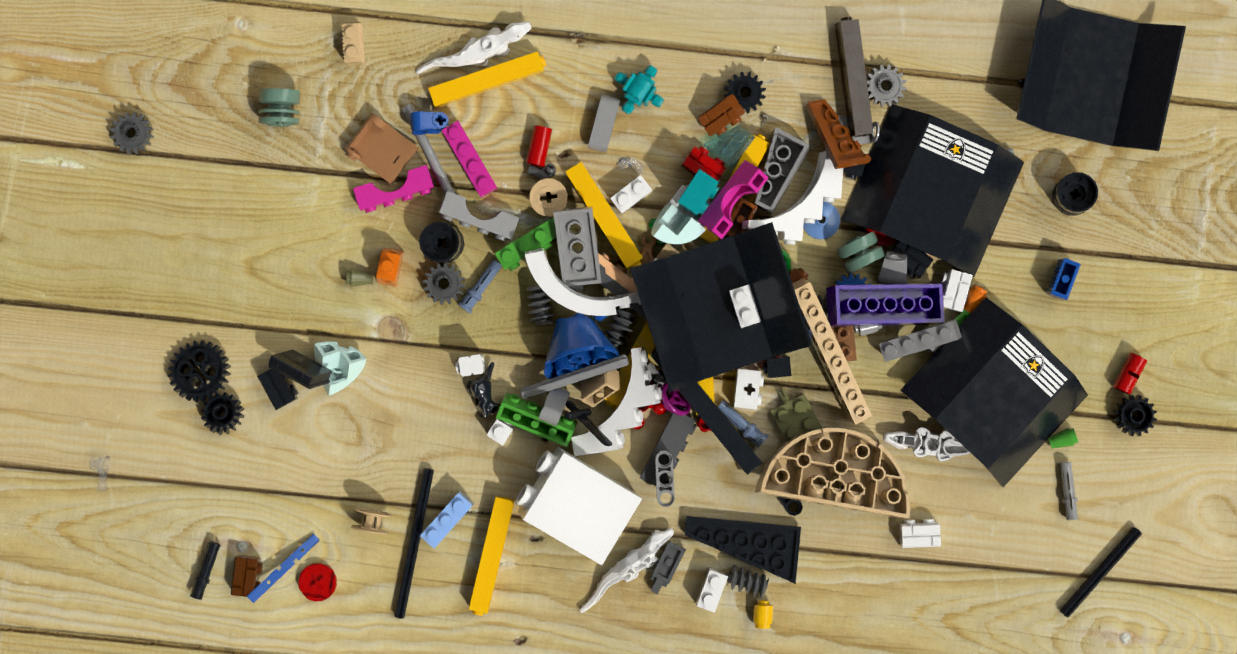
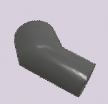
[527,164,556,180]

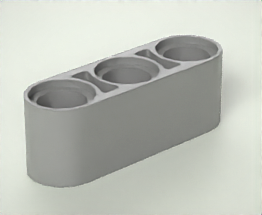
[588,95,620,153]
[538,388,570,426]
[655,450,675,507]

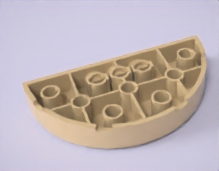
[755,428,910,519]

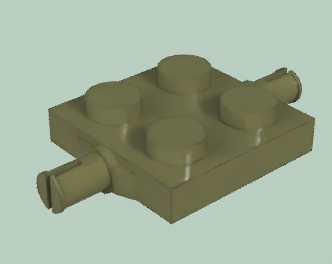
[771,389,822,442]

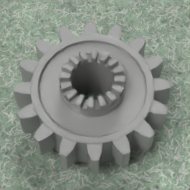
[867,65,907,107]

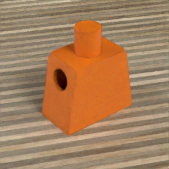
[376,247,404,287]

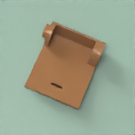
[345,113,419,185]

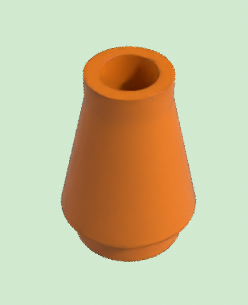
[964,284,988,313]

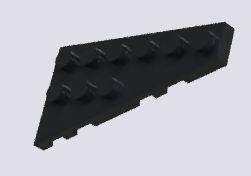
[685,515,801,584]

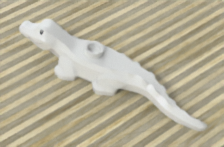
[416,22,531,74]
[883,427,970,462]
[579,528,674,613]

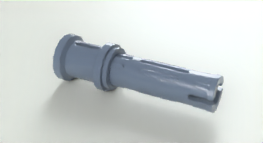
[457,259,503,314]
[717,400,769,449]

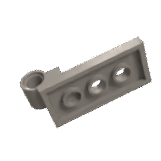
[553,206,602,292]

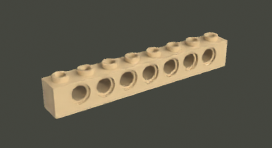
[793,278,872,425]

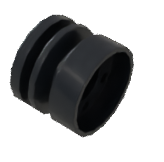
[1052,172,1098,216]
[419,222,465,263]

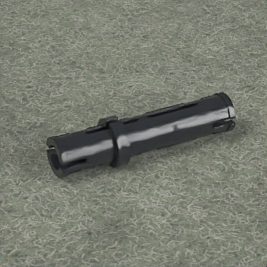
[190,541,221,600]

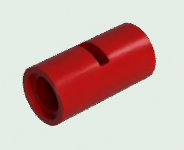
[526,125,553,167]
[1113,352,1148,395]

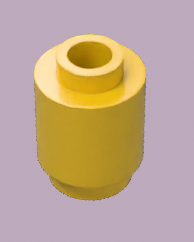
[753,600,773,629]

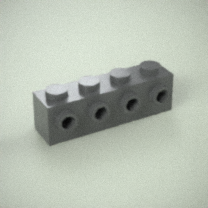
[640,413,697,486]

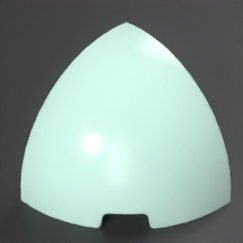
[651,203,706,244]
[314,341,366,395]

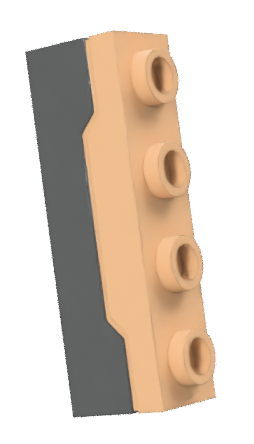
[598,253,645,318]

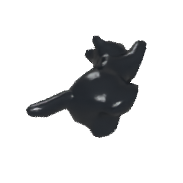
[466,362,501,418]

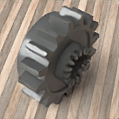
[110,112,154,155]
[423,263,465,305]

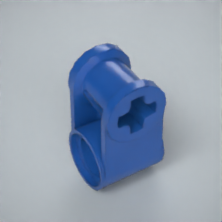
[410,111,449,135]

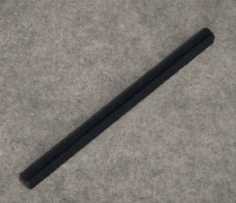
[394,468,434,619]

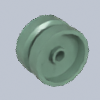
[836,231,885,274]

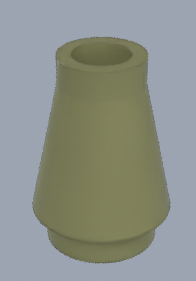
[346,268,373,287]

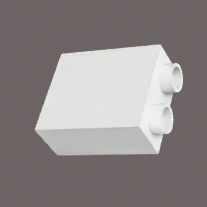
[515,447,642,565]

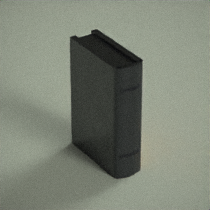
[268,349,333,389]

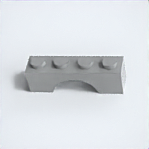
[437,191,519,241]
[879,319,962,362]

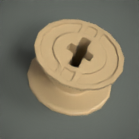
[530,178,568,217]
[351,508,392,535]

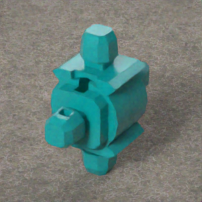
[615,65,664,115]

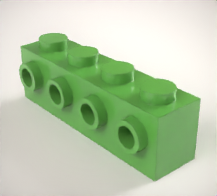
[495,217,557,271]
[496,393,577,447]

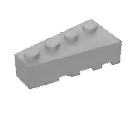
[755,127,810,215]

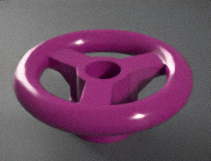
[661,382,691,416]

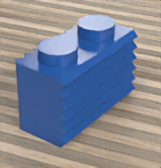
[1046,258,1081,300]

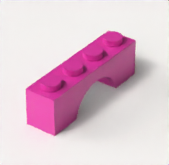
[442,121,498,198]
[698,160,769,239]
[353,165,435,213]

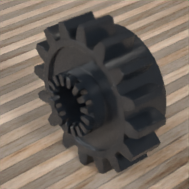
[724,72,766,114]
[201,392,244,435]
[1113,395,1157,436]

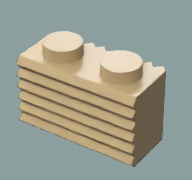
[342,23,365,66]
[581,370,620,407]

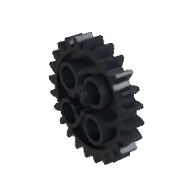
[168,340,231,403]

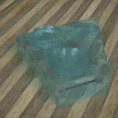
[703,125,755,168]

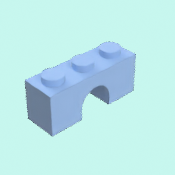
[420,491,474,548]

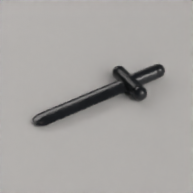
[565,400,612,446]

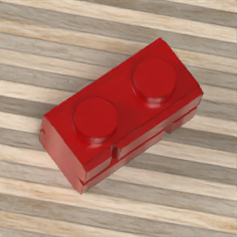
[681,146,726,181]

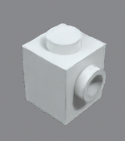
[487,419,514,446]

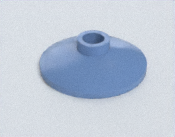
[803,202,840,239]

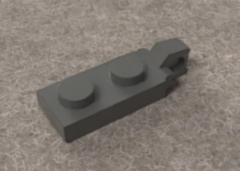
[650,541,686,594]

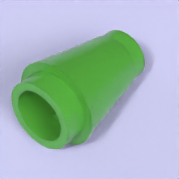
[1048,428,1078,449]

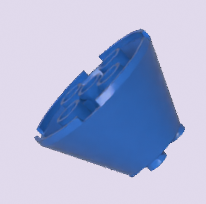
[543,313,620,382]

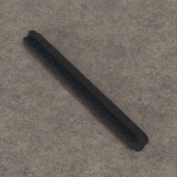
[1060,527,1142,618]

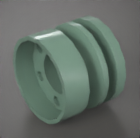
[259,88,300,127]

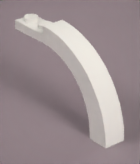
[525,248,642,316]

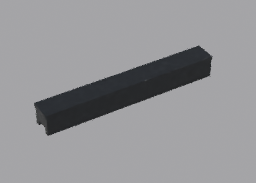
[650,350,763,475]

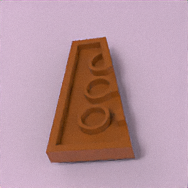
[806,99,871,169]

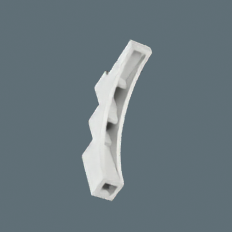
[742,151,843,245]
[571,347,662,456]

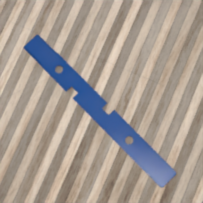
[247,534,320,603]

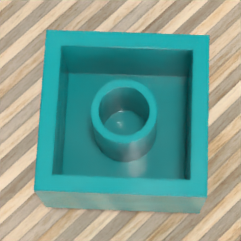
[677,169,719,217]

